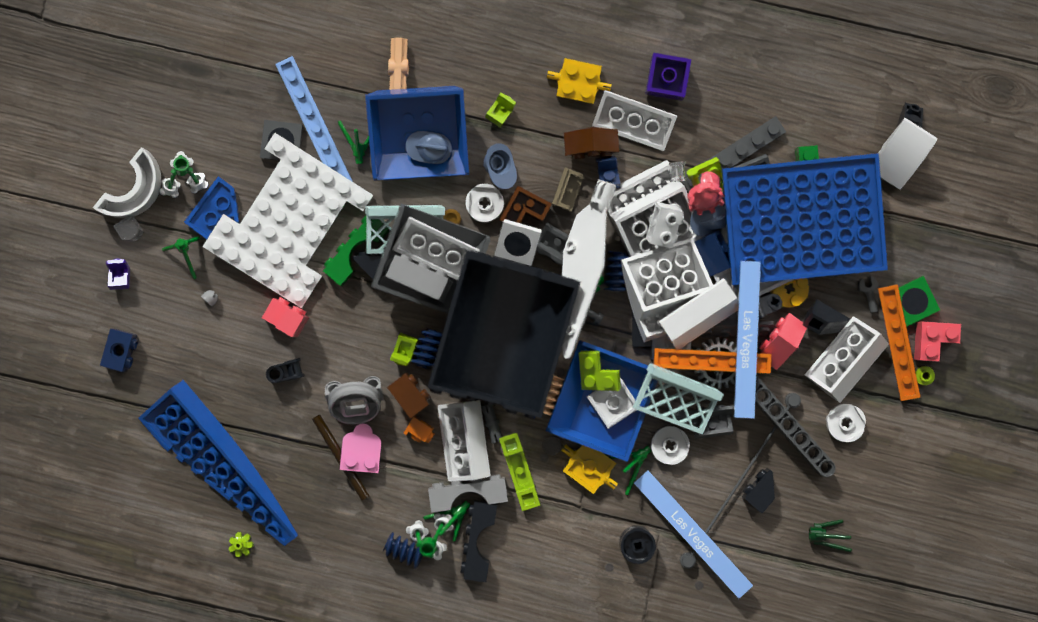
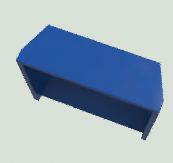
[365,86,469,181]
[545,340,658,462]

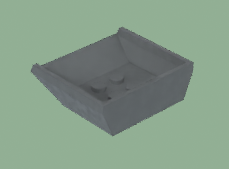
[371,203,490,313]

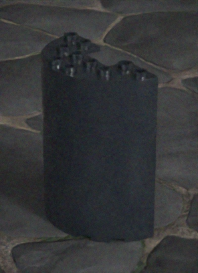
[428,249,581,419]

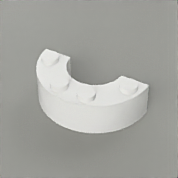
[93,147,161,218]

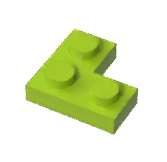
[579,351,621,391]

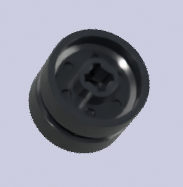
[619,525,656,564]

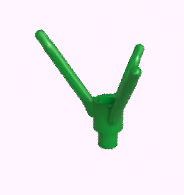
[338,121,370,164]
[162,236,200,279]
[609,446,652,495]
[423,501,470,542]

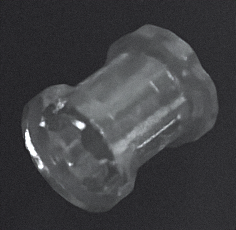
[669,161,687,182]

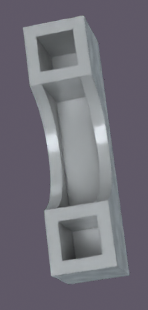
[428,474,508,513]

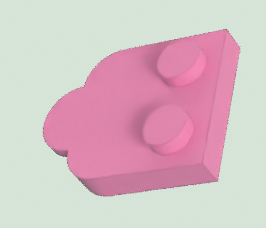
[339,423,381,473]

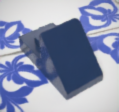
[596,155,621,189]

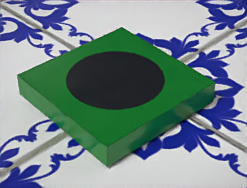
[898,276,940,327]

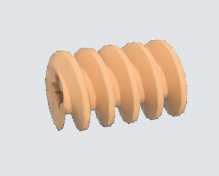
[543,375,564,416]

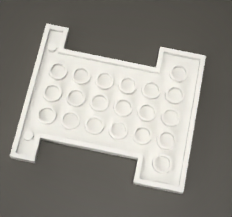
[203,133,373,308]

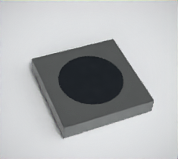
[260,120,303,161]

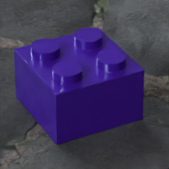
[645,53,692,101]

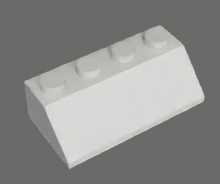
[805,316,889,403]
[437,400,491,481]

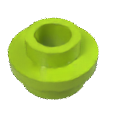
[916,366,935,385]

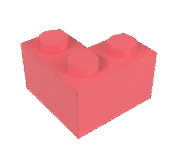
[262,297,309,337]
[759,313,807,370]
[914,322,961,362]

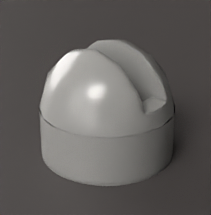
[201,290,218,307]

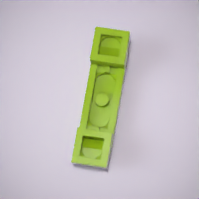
[499,433,541,511]

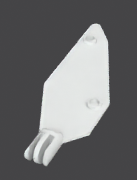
[562,180,616,359]

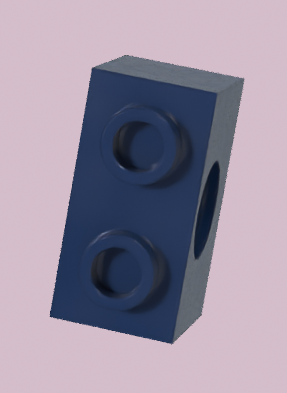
[100,328,138,372]

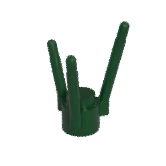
[809,519,852,552]

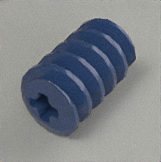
[603,251,629,292]
[410,328,442,370]
[383,532,423,569]

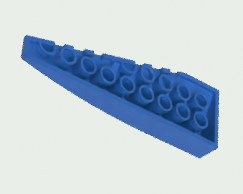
[138,380,298,546]

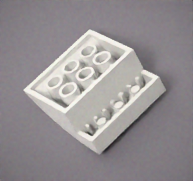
[607,160,705,257]
[621,238,713,342]

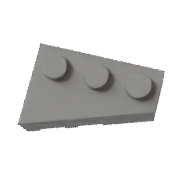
[386,254,453,303]

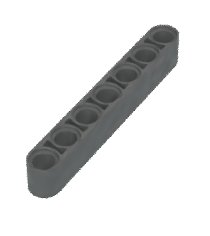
[755,376,836,477]

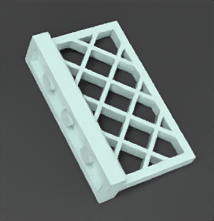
[365,205,445,254]
[633,363,724,434]

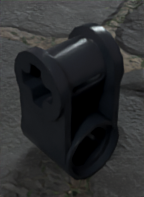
[758,294,782,320]
[266,358,305,383]

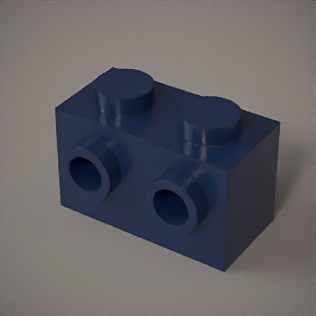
[694,230,731,277]

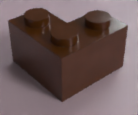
[564,127,619,159]
[500,186,552,224]
[387,373,432,419]

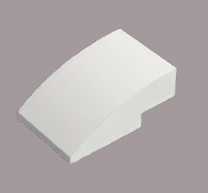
[878,118,938,190]

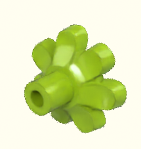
[229,532,254,557]

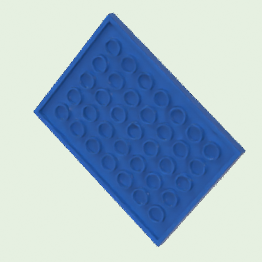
[722,153,888,285]

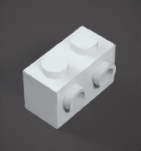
[646,202,684,248]

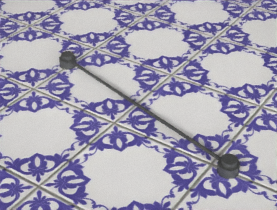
[680,393,801,569]

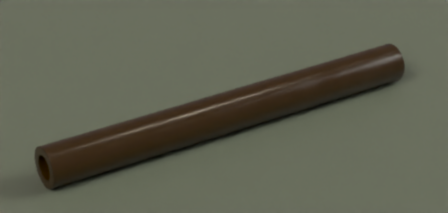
[312,414,370,501]

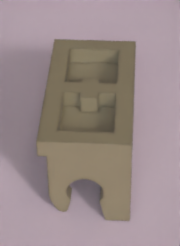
[552,167,584,212]

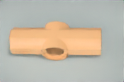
[388,38,409,90]

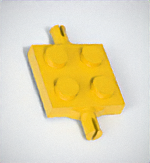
[546,58,612,104]
[561,444,618,494]

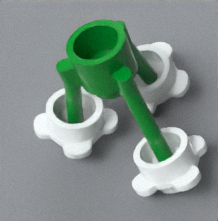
[159,151,209,198]
[406,513,453,560]

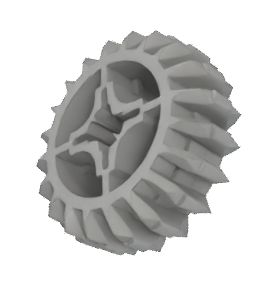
[693,337,737,389]

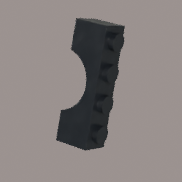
[460,500,497,582]

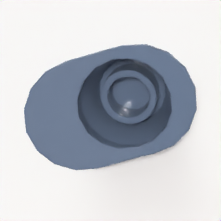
[406,131,452,164]
[484,144,517,189]
[690,205,726,237]

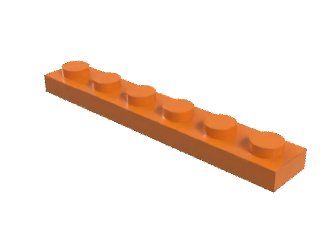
[878,284,920,401]
[653,348,772,374]

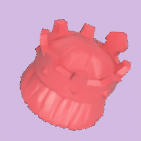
[687,171,724,216]

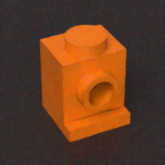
[404,416,435,444]

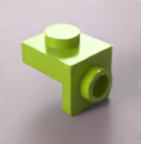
[485,93,516,128]
[390,333,418,366]

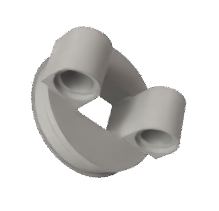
[325,376,384,424]

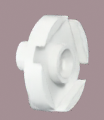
[466,184,504,222]
[826,404,866,442]
[651,426,690,465]

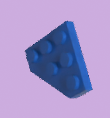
[184,176,240,239]

